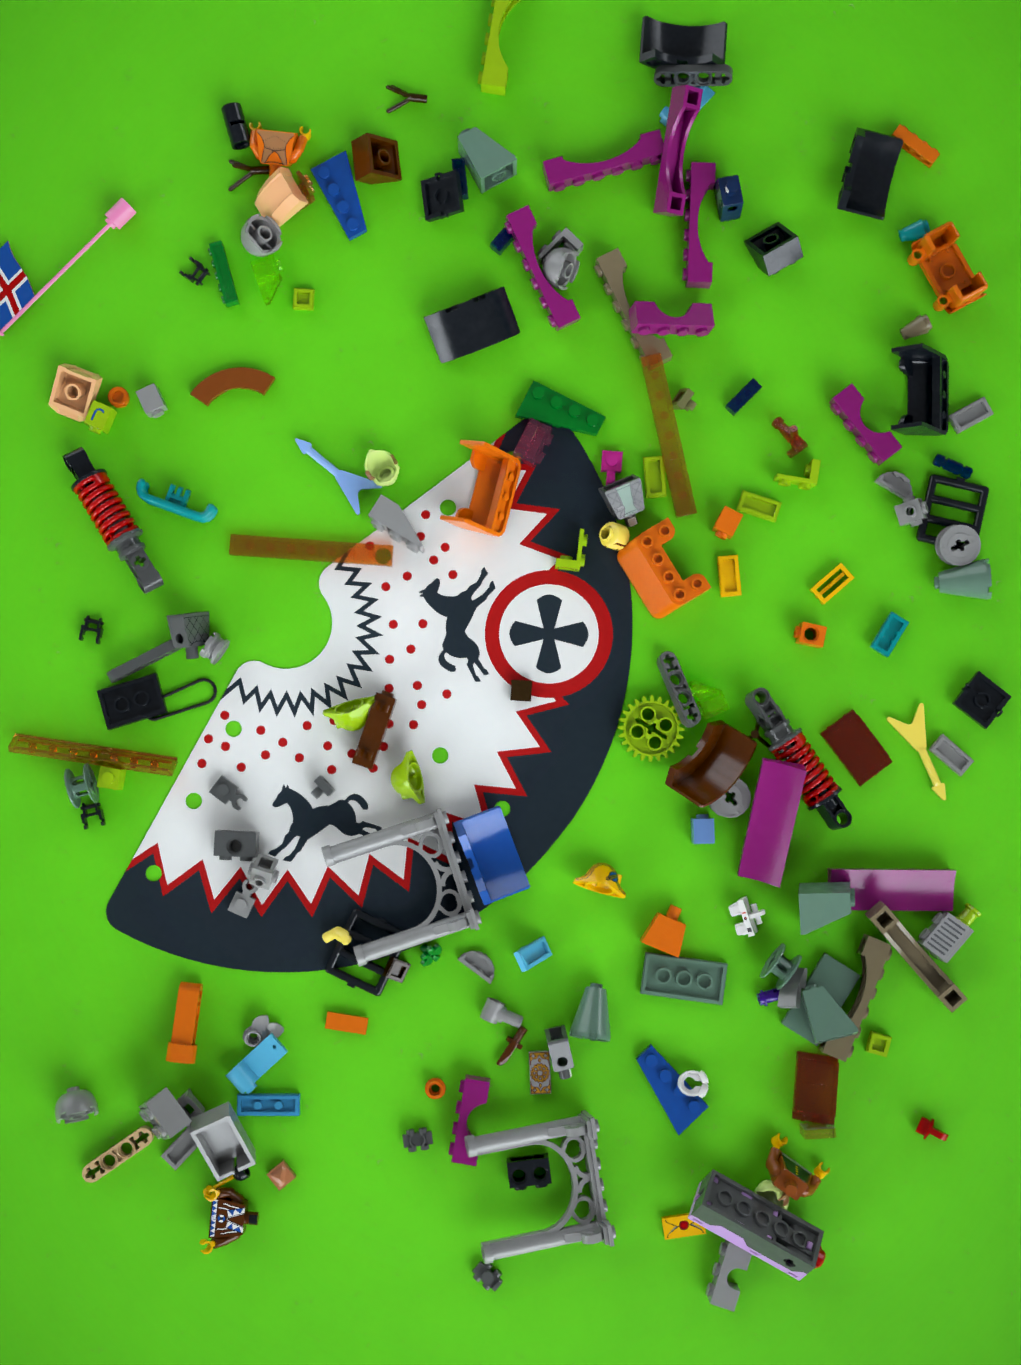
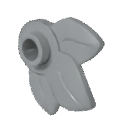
[243,1015,284,1047]

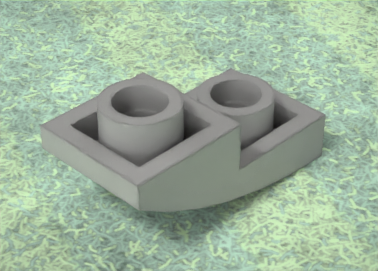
[777,968,807,1008]

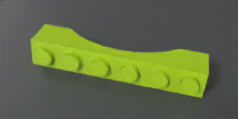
[478,0,521,96]

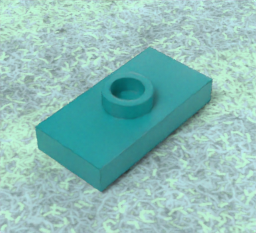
[870,612,909,657]

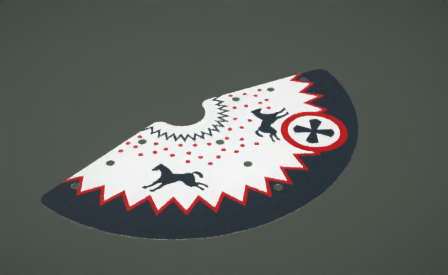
[106,419,632,972]

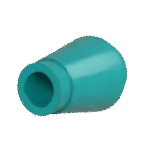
[898,219,930,242]

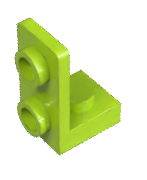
[773,459,821,490]
[555,528,588,572]

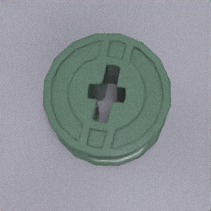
[64,764,99,808]
[760,943,802,990]

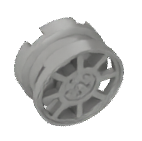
[199,632,230,665]

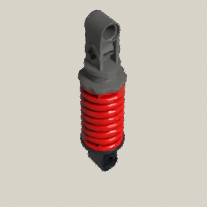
[62,447,164,594]
[745,688,852,830]

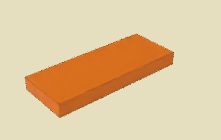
[325,1011,369,1035]

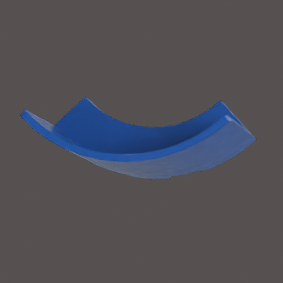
[453,806,530,905]

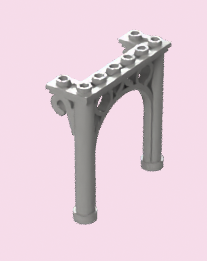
[321,808,482,967]
[465,1110,616,1264]

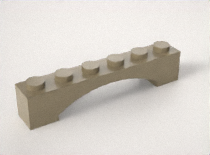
[594,248,673,371]
[865,901,967,1012]
[818,934,892,1062]

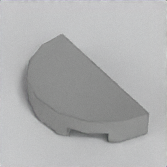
[874,471,913,499]
[457,950,494,984]

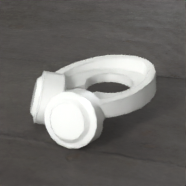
[677,1070,709,1098]

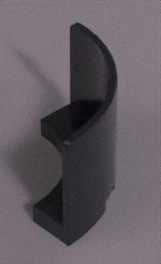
[639,16,728,74]
[837,127,903,220]
[424,286,520,363]

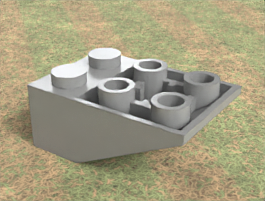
[368,494,425,553]
[139,1087,192,1140]

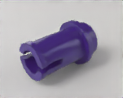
[757,988,780,1006]

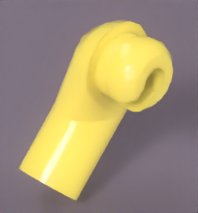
[322,926,352,945]

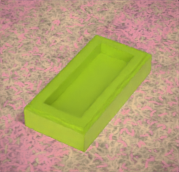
[643,456,667,499]
[736,490,782,523]

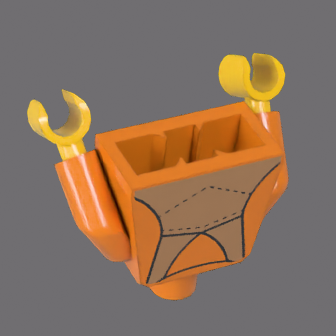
[249,122,311,177]

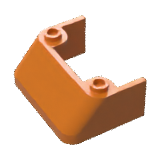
[440,440,521,537]

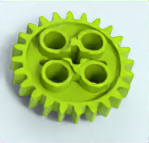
[617,695,685,762]

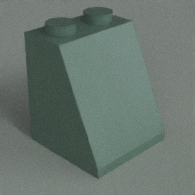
[457,127,517,193]
[798,882,855,935]
[801,984,859,1044]

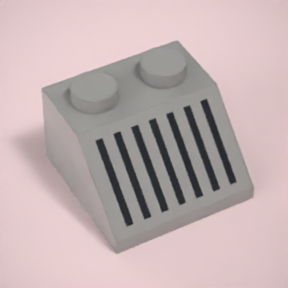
[917,911,974,963]

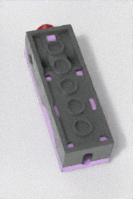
[688,1169,826,1281]

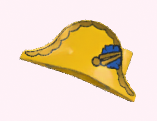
[573,863,626,899]

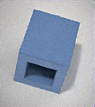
[691,814,715,844]

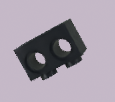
[507,1153,552,1190]

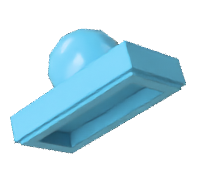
[513,936,553,972]

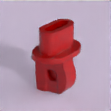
[915,1116,949,1141]

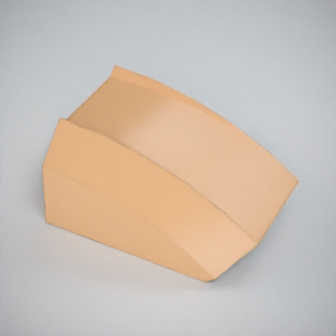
[254,167,309,227]
[49,363,103,422]

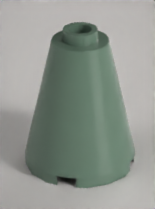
[934,558,992,600]
[569,983,611,1042]

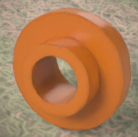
[425,1078,446,1099]

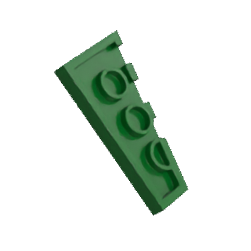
[515,381,606,436]

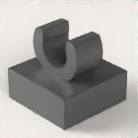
[311,776,336,799]

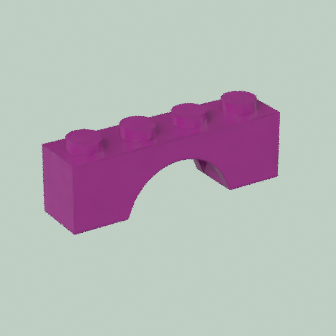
[629,301,715,337]
[829,383,902,466]
[448,1074,490,1166]

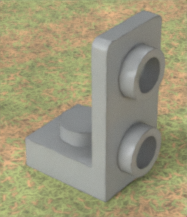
[538,228,584,265]

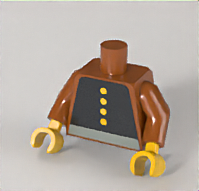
[766,1133,830,1200]

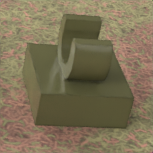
[669,388,697,411]

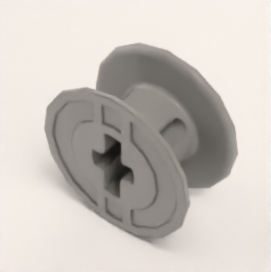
[935,525,981,566]
[709,779,751,818]

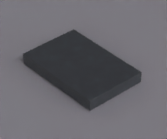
[97,673,168,730]

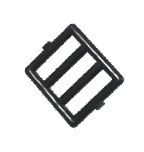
[916,474,989,549]
[325,909,403,996]

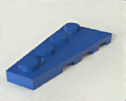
[311,150,367,241]
[636,1044,709,1135]

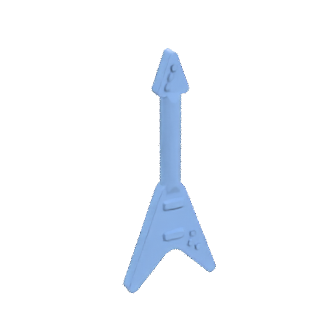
[295,438,382,515]

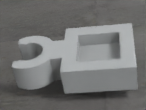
[228,879,259,919]

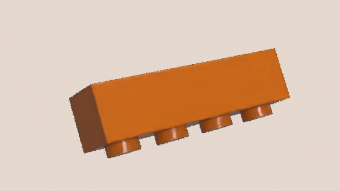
[891,124,940,168]

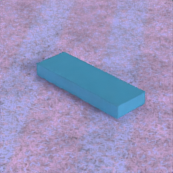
[237,1093,300,1116]

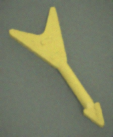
[886,703,946,800]

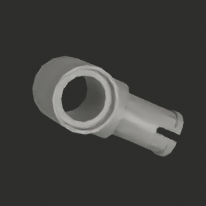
[480,997,523,1028]

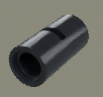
[221,102,250,150]

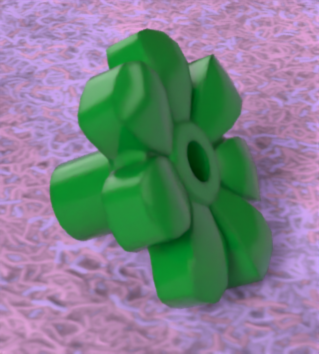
[420,943,442,967]

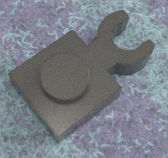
[209,775,248,810]

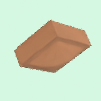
[266,1159,296,1191]

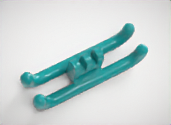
[136,479,218,523]

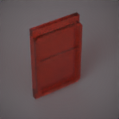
[820,709,892,786]
[792,1051,839,1125]

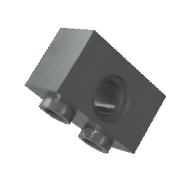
[213,830,260,861]

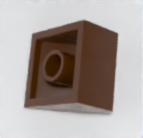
[351,133,402,184]

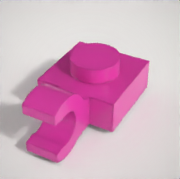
[601,450,623,485]

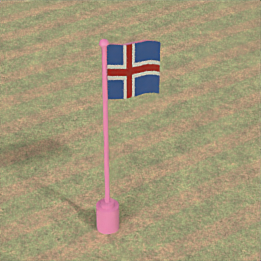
[0,197,136,336]

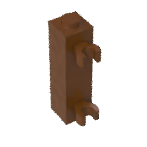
[352,690,397,770]

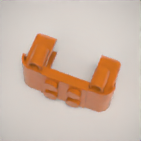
[907,221,988,314]

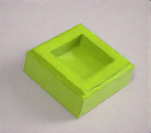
[293,288,315,311]
[865,1030,892,1057]

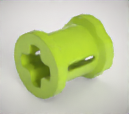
[955,903,981,927]

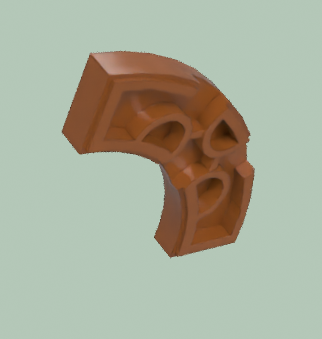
[190,367,275,406]

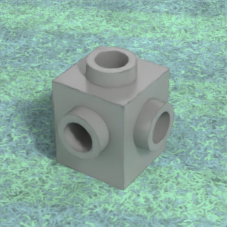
[894,496,929,527]
[248,853,279,890]

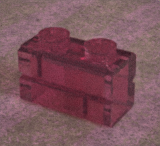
[512,418,554,468]

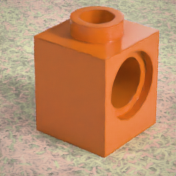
[712,506,743,540]
[793,622,827,648]

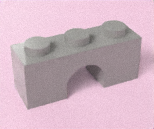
[706,1239,752,1312]

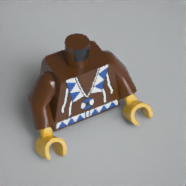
[199,1185,259,1254]

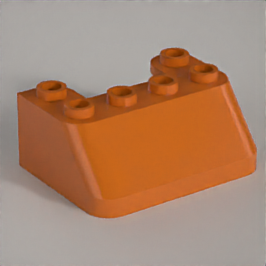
[617,517,711,619]

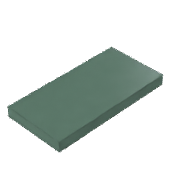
[640,952,728,1005]
[781,953,861,1046]

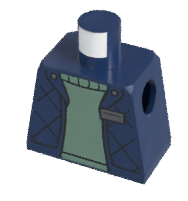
[713,175,743,222]

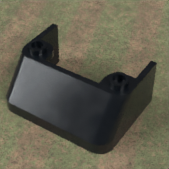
[891,343,949,436]

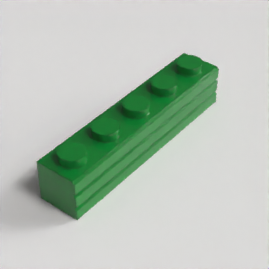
[208,241,239,307]

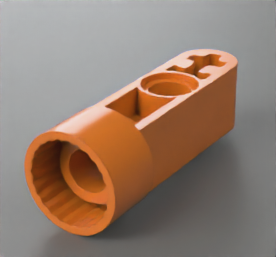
[166,981,203,1064]

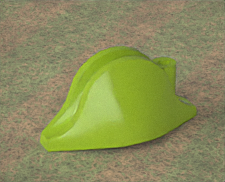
[323,696,375,731]
[391,750,425,804]

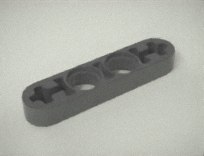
[654,64,733,87]
[106,639,181,683]
[657,651,701,728]

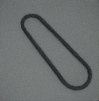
[149,678,217,721]

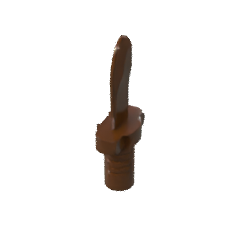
[497,1026,528,1066]

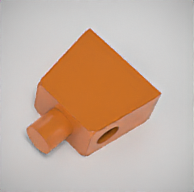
[640,904,686,958]

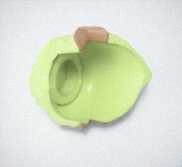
[364,449,400,486]
[754,1180,789,1210]

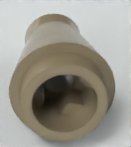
[900,314,932,340]

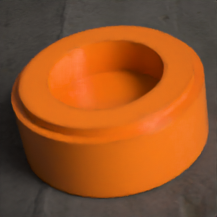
[108,387,130,408]

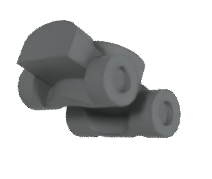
[402,1127,433,1152]
[472,1261,503,1291]

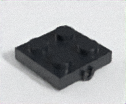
[421,170,464,222]
[952,671,1011,729]

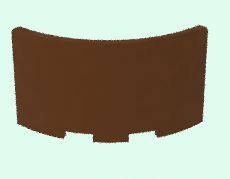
[665,720,757,808]

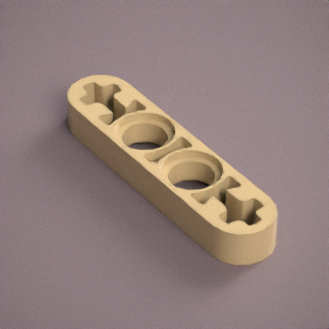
[82,1126,155,1183]

